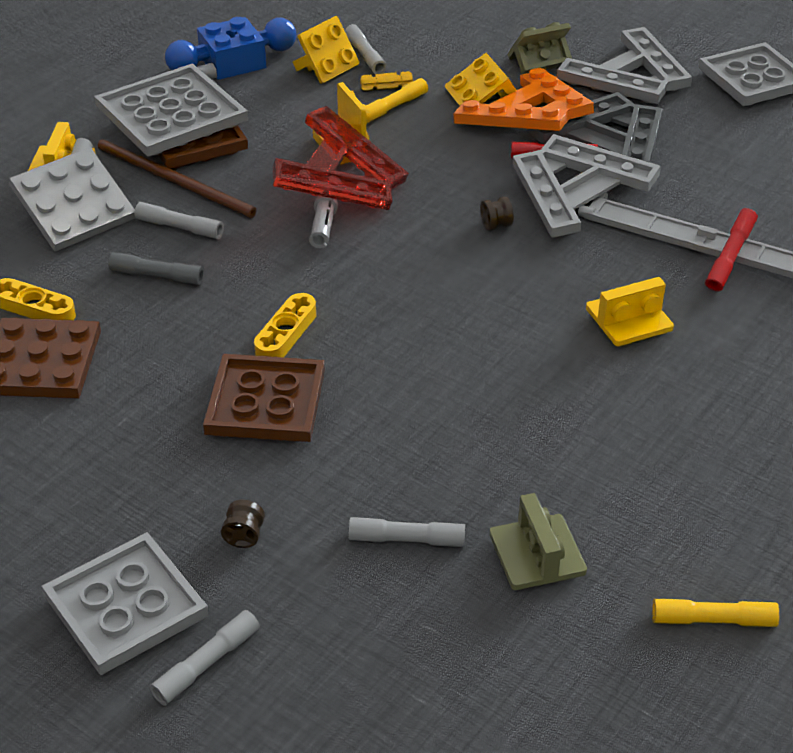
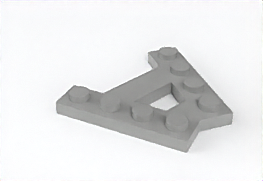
[557,27,692,104]
[513,134,661,238]

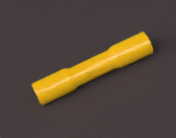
[366,78,428,124]
[652,599,779,627]

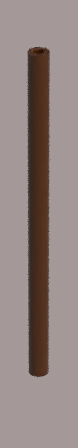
[98,139,257,218]

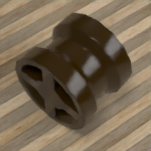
[480,196,514,231]
[221,499,265,548]

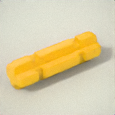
[360,71,413,91]

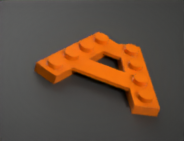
[453,68,594,131]

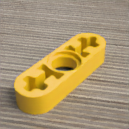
[0,278,76,320]
[254,293,316,357]

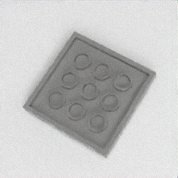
[94,63,248,156]

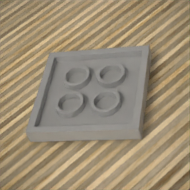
[698,42,793,106]
[9,147,135,252]
[41,532,209,676]

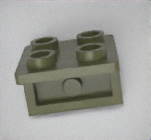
[507,22,572,74]
[489,493,587,590]

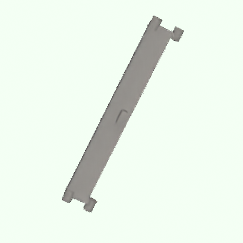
[578,192,793,278]

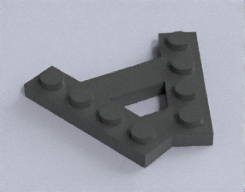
[527,92,662,162]

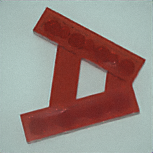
[273,106,409,210]

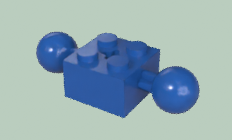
[165,17,297,80]

